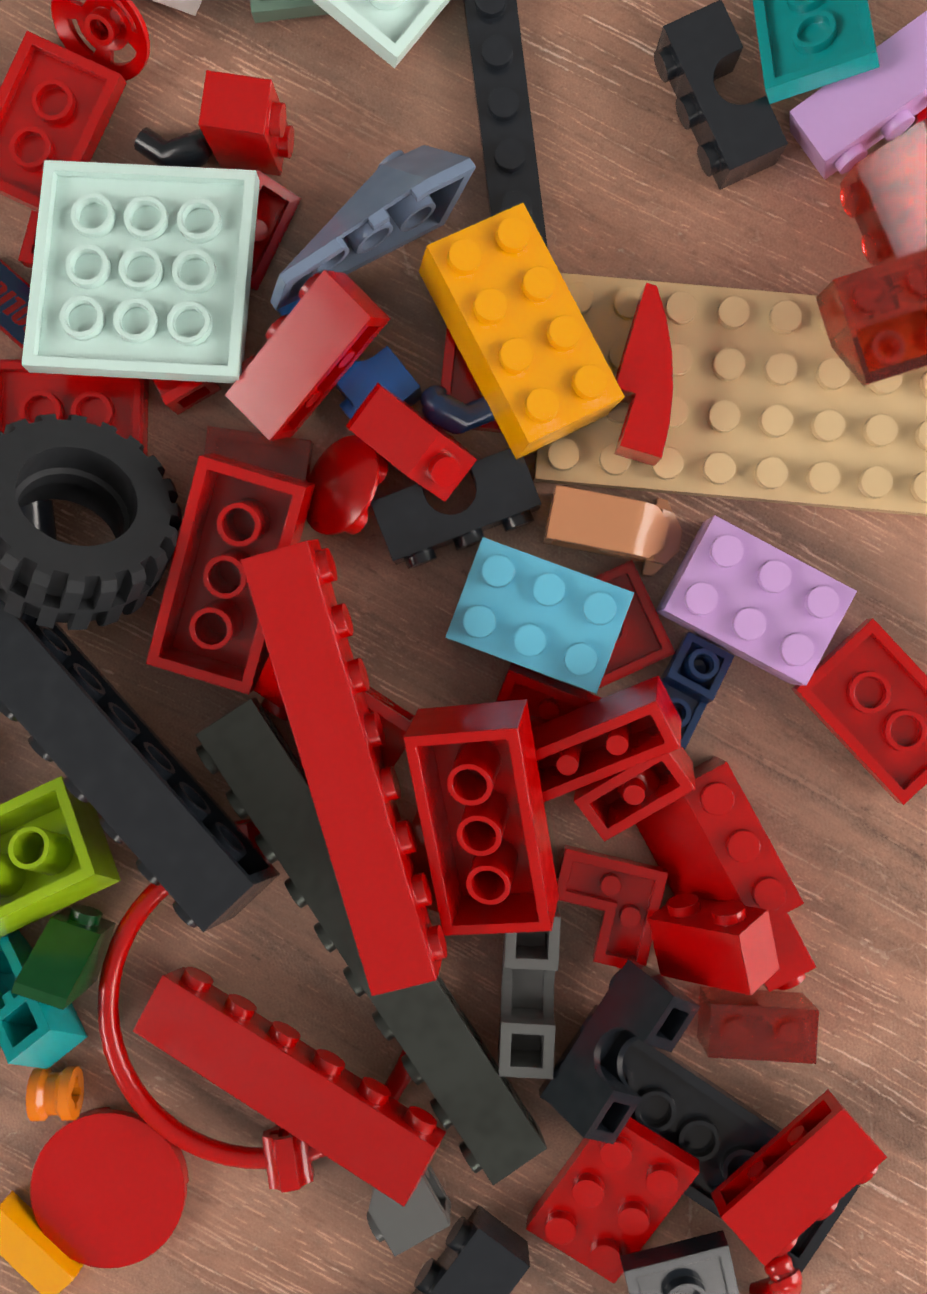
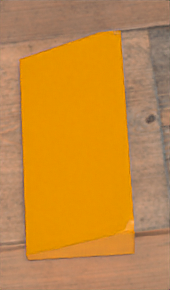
[0,1190,84,1294]

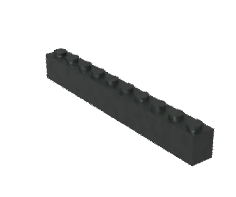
[195,697,547,1186]

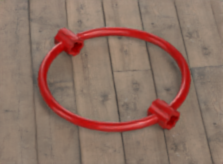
[97,818,411,1193]

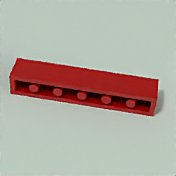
[133,967,446,1207]

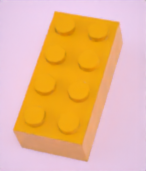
[419,203,625,460]

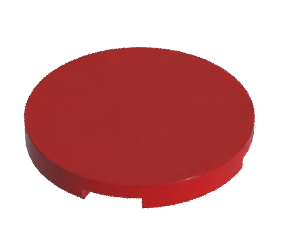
[30,1107,189,1268]

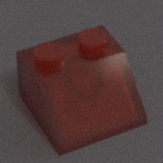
[839,118,927,277]

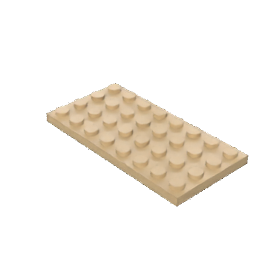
[534,273,927,517]

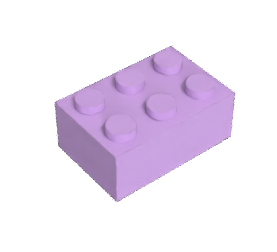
[656,515,857,686]

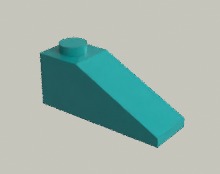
[0,930,88,1069]

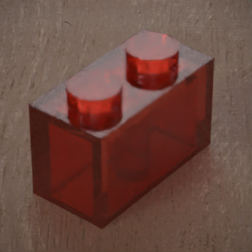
[697,986,819,1064]

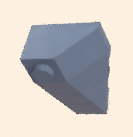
[270,145,476,310]

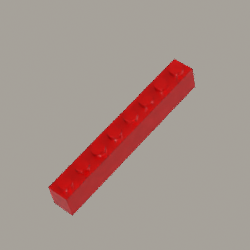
[241,539,447,996]

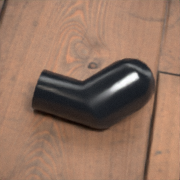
[134,127,213,167]

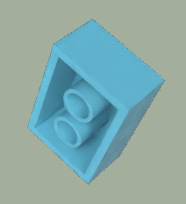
[445,537,634,694]

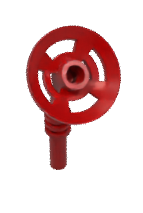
[51,0,150,81]

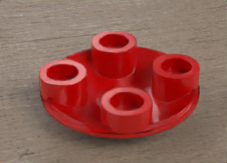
[306,435,388,535]

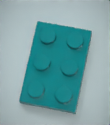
[753,0,880,104]

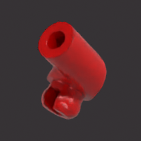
[749,1254,803,1294]

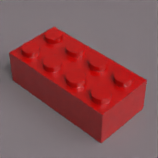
[146,453,316,695]
[403,699,559,936]

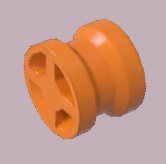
[26,1066,84,1122]

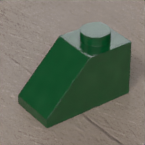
[11,905,116,1010]

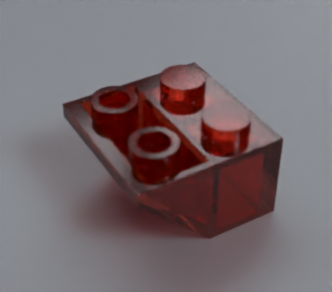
[816,250,927,386]

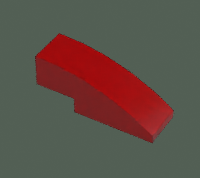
[614,283,673,466]

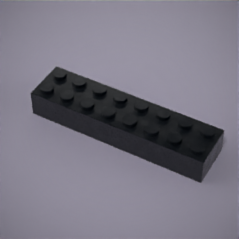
[0,599,280,932]

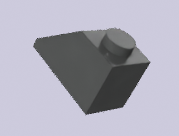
[367,1164,451,1257]

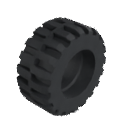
[0,414,182,630]

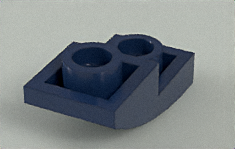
[660,632,734,750]

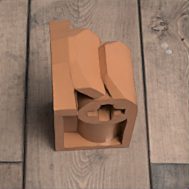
[543,485,683,577]

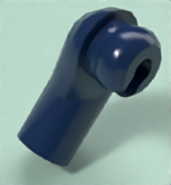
[420,385,495,434]

